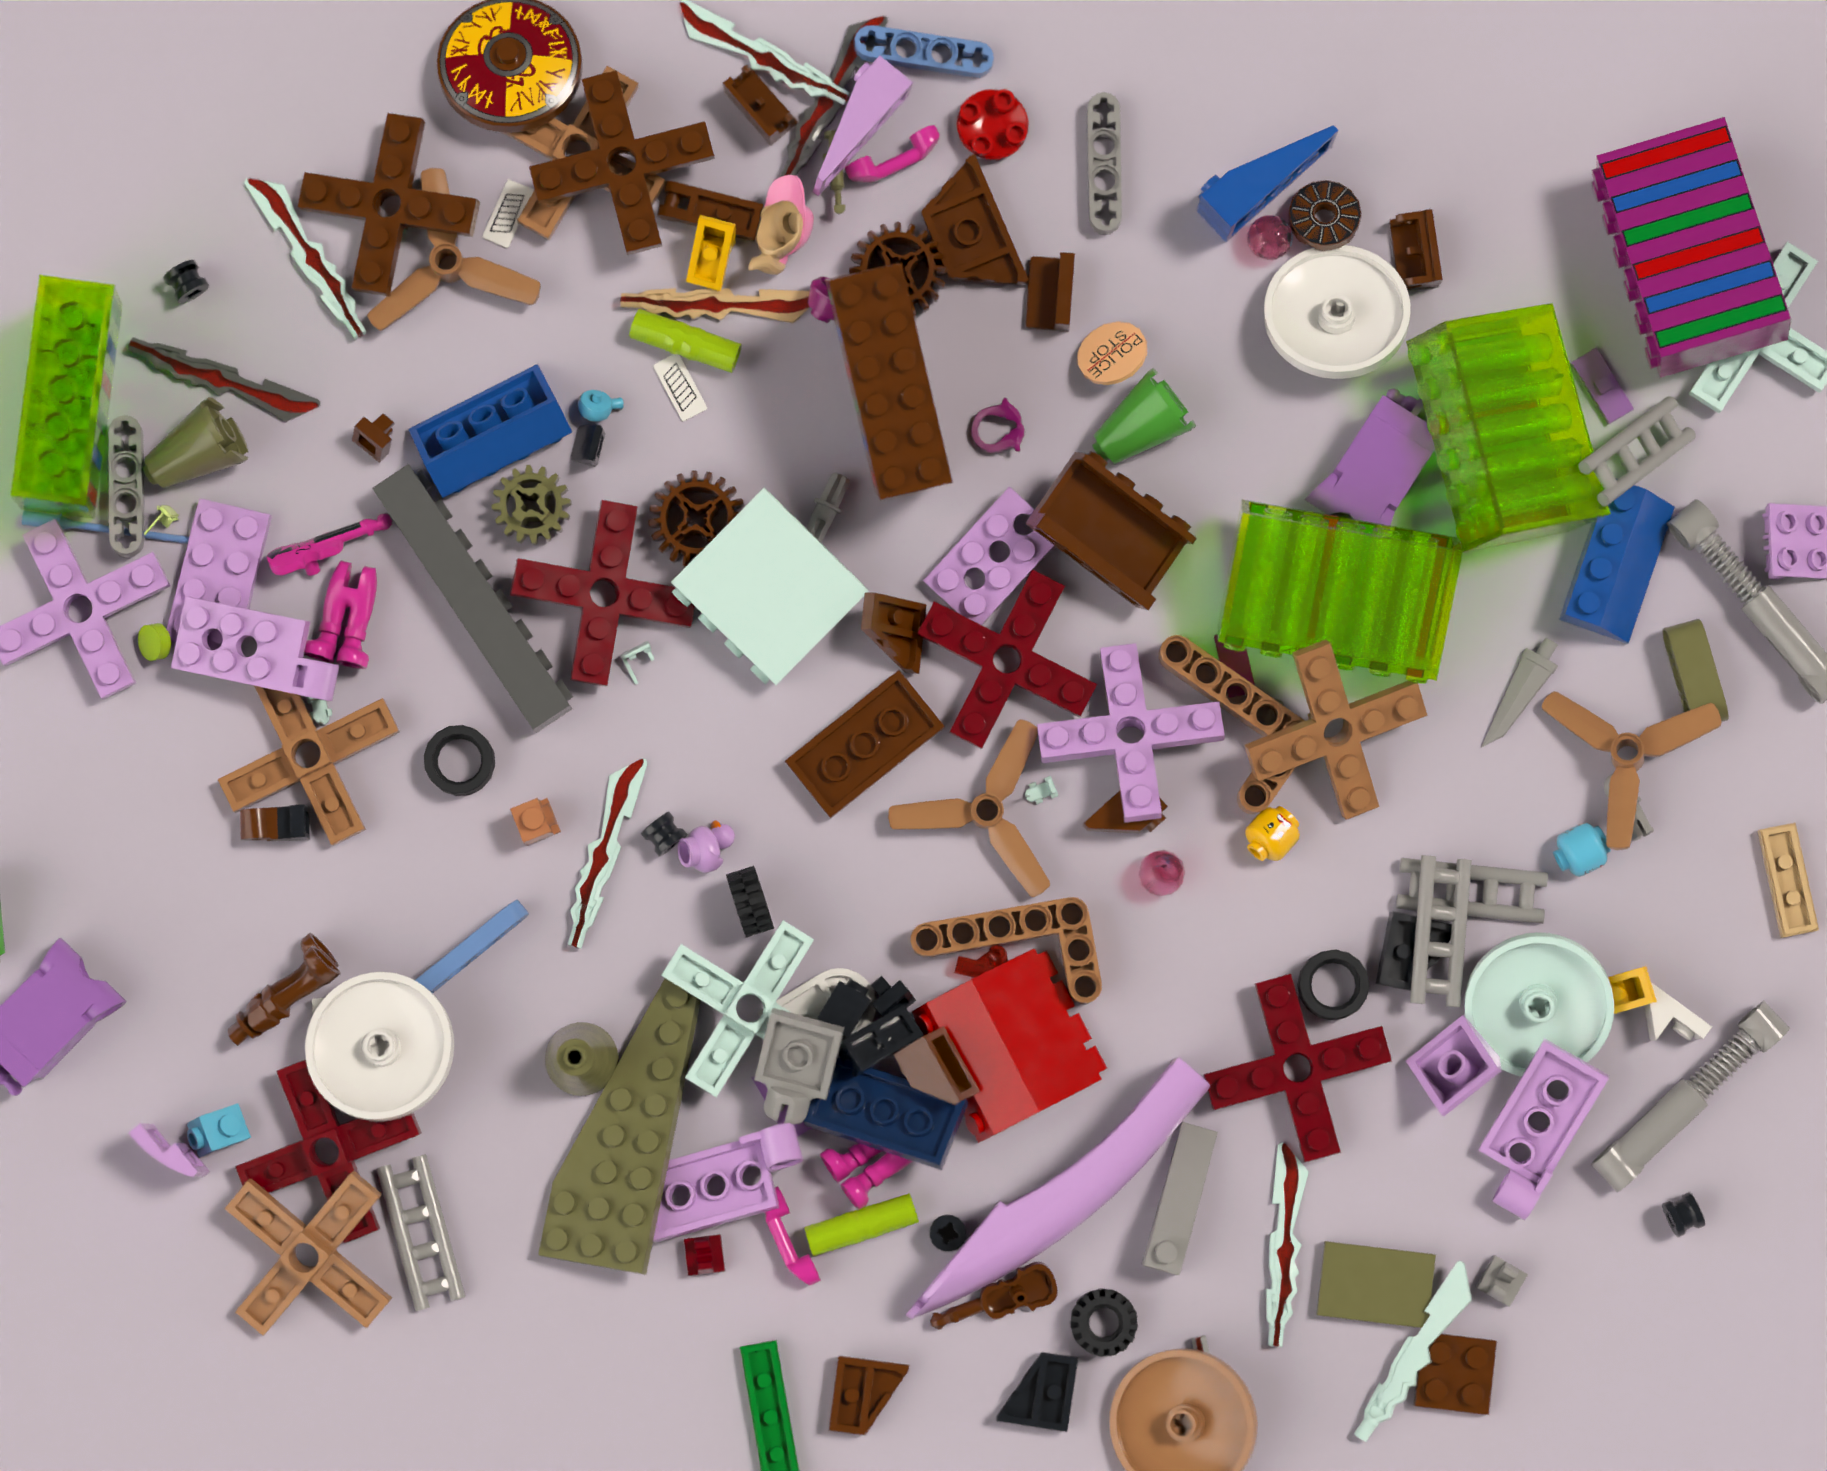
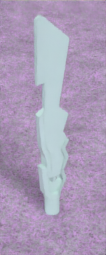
[1354,1261,1472,1442]

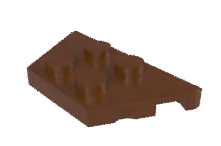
[921,154,1029,285]

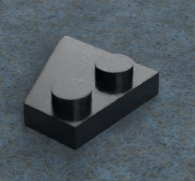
[1375,911,1452,991]
[996,1352,1078,1432]

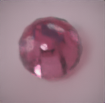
[1247,215,1293,260]
[1138,850,1185,896]

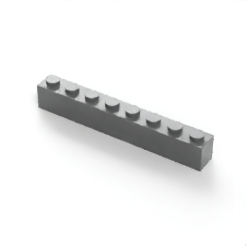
[372,464,573,733]

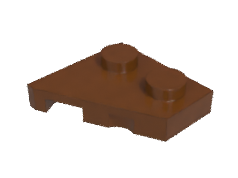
[861,592,927,674]
[829,1355,909,1435]

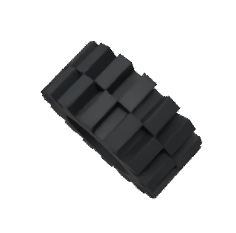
[726,866,774,937]
[1070,1288,1138,1357]

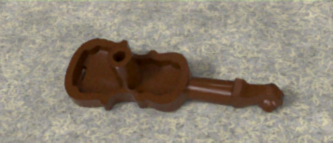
[930,1262,1058,1330]

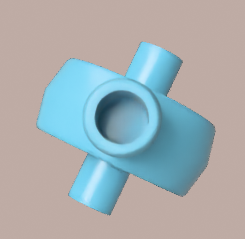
[578,390,624,422]

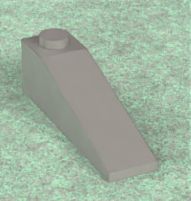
[1141,1122,1218,1275]

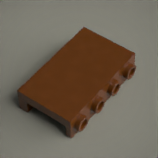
[1025,451,1197,611]

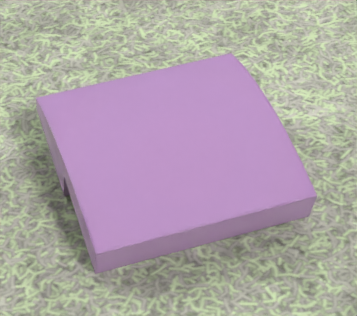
[129,1123,210,1177]

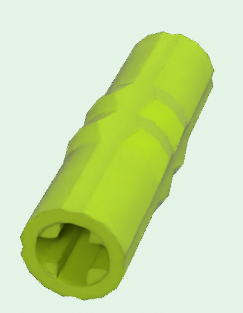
[629,309,742,373]
[804,1193,919,1257]

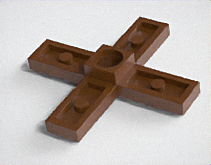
[529,70,715,255]
[297,113,480,297]

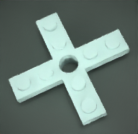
[1688,242,1827,413]
[661,920,814,1097]

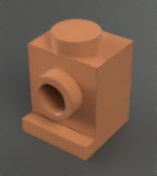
[510,798,561,846]

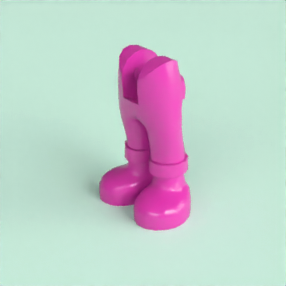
[304,561,377,669]
[819,1143,913,1210]

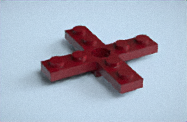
[510,500,695,687]
[917,569,1097,749]
[1203,974,1392,1162]
[235,1059,422,1243]

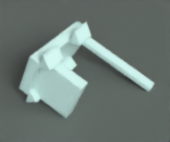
[620,641,654,685]
[307,697,332,725]
[1025,776,1059,804]

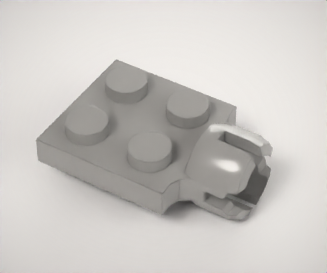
[754,1008,845,1124]

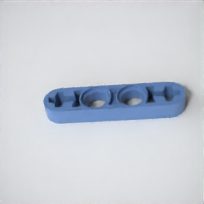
[854,25,994,78]
[415,899,529,993]

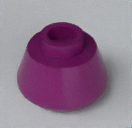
[808,276,834,323]

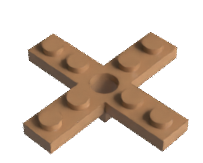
[502,66,666,241]
[1244,639,1427,820]
[218,686,400,846]
[225,1171,392,1336]

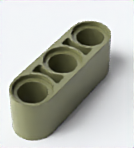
[1662,619,1729,722]

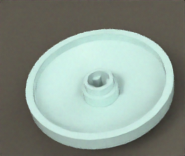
[1464,933,1614,1077]

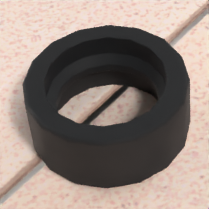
[424,725,495,796]
[1297,949,1370,1020]

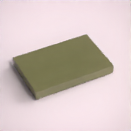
[1316,1241,1436,1328]

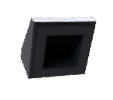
[571,424,605,467]

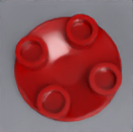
[957,89,1029,160]

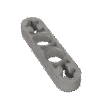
[1087,92,1122,235]
[108,415,144,558]

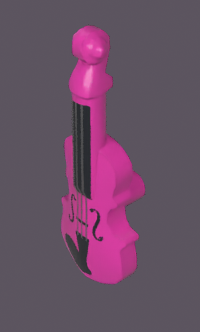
[267,513,392,576]

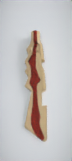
[621,288,810,323]

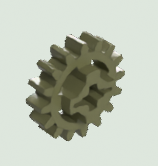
[491,465,572,545]

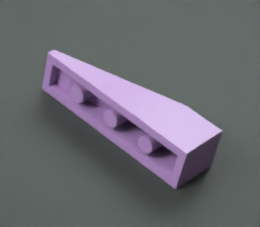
[813,55,913,196]

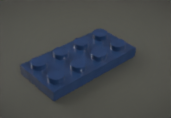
[803,1057,968,1170]

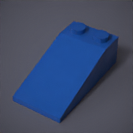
[1197,125,1339,242]

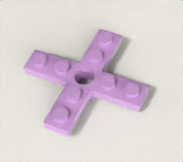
[0,519,171,699]
[1037,643,1225,823]

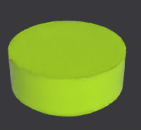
[138,623,171,661]

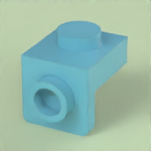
[187,1103,251,1157]

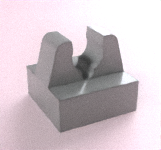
[1476,1255,1528,1307]

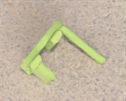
[144,505,179,535]

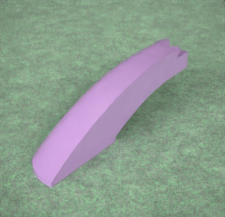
[905,1057,1211,1319]

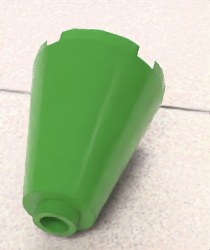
[1092,368,1196,464]

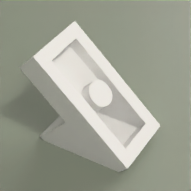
[1644,983,1712,1041]

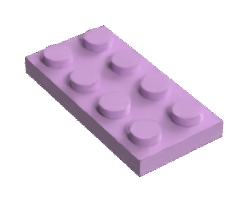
[167,498,272,650]

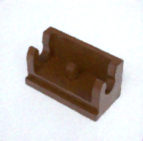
[723,65,798,146]
[1389,209,1443,291]

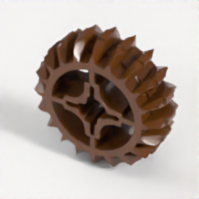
[849,222,947,318]
[648,470,744,568]

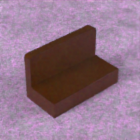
[1026,252,1075,332]

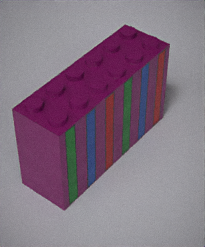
[1591,117,1791,378]

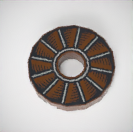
[1288,180,1361,251]

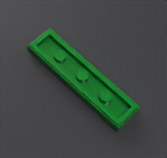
[740,1340,799,1471]

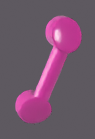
[844,125,940,183]
[765,1186,821,1285]

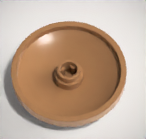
[1109,1348,1258,1471]

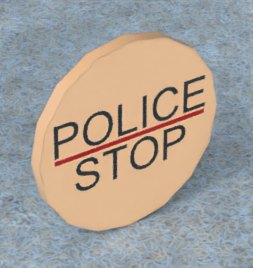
[1077,322,1147,385]

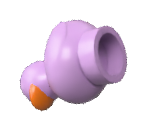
[678,820,735,873]

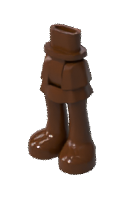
[228,933,341,1046]

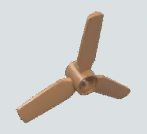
[367,168,541,331]
[1542,691,1722,850]
[888,719,1050,897]

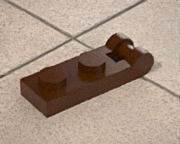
[657,180,764,242]

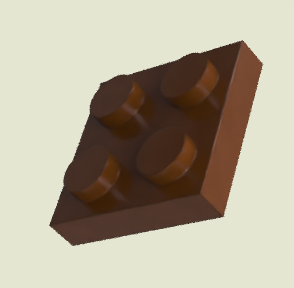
[1413,1334,1497,1415]

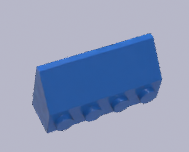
[408,364,572,498]
[1559,478,1675,644]

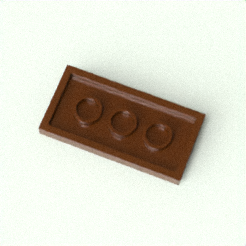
[785,670,945,819]

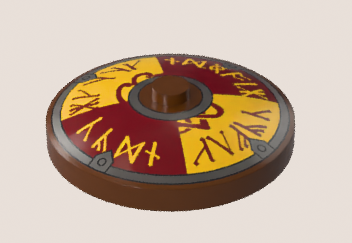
[437,0,583,133]

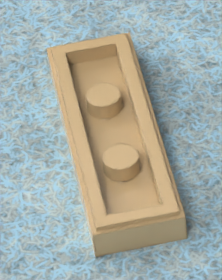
[1757,823,1819,938]

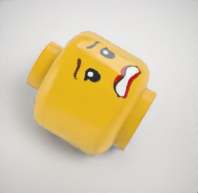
[1245,806,1300,861]

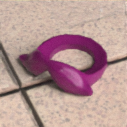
[971,397,1025,453]

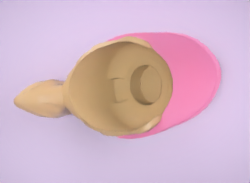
[749,175,814,275]

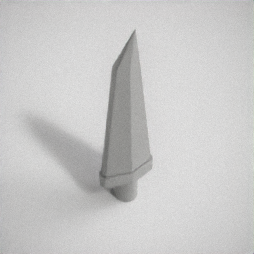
[1481,638,1558,748]

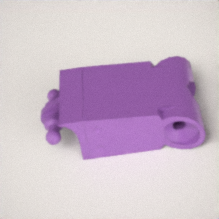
[1305,388,1443,549]
[0,938,127,1096]

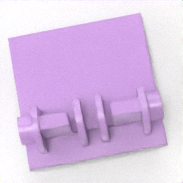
[1762,503,1827,580]

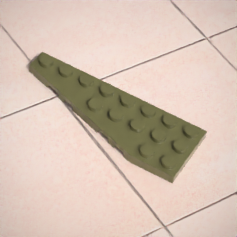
[538,978,701,1275]

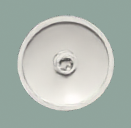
[1264,245,1411,379]
[305,972,454,1121]

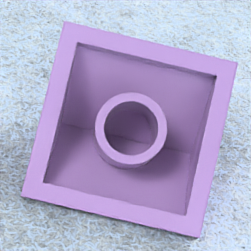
[1406,1015,1502,1116]

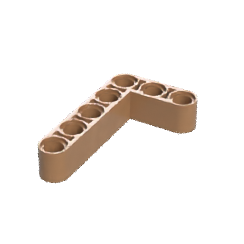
[1159,635,1305,815]
[910,897,1102,1004]

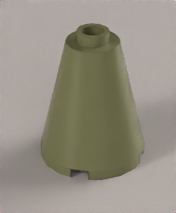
[143,397,248,488]
[545,1022,619,1096]

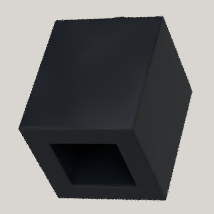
[817,979,872,1037]

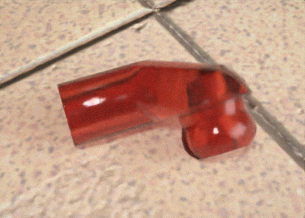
[954,945,1008,978]

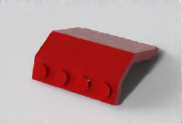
[911,948,1107,1143]

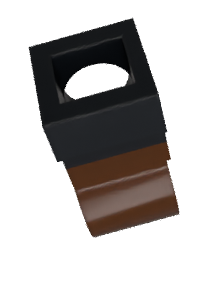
[240,804,310,842]

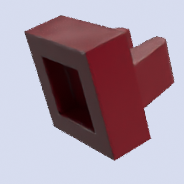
[684,1234,726,1276]

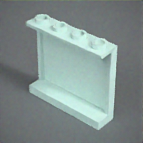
[671,487,869,685]

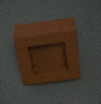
[352,413,395,463]

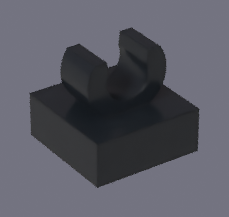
[871,976,916,1017]

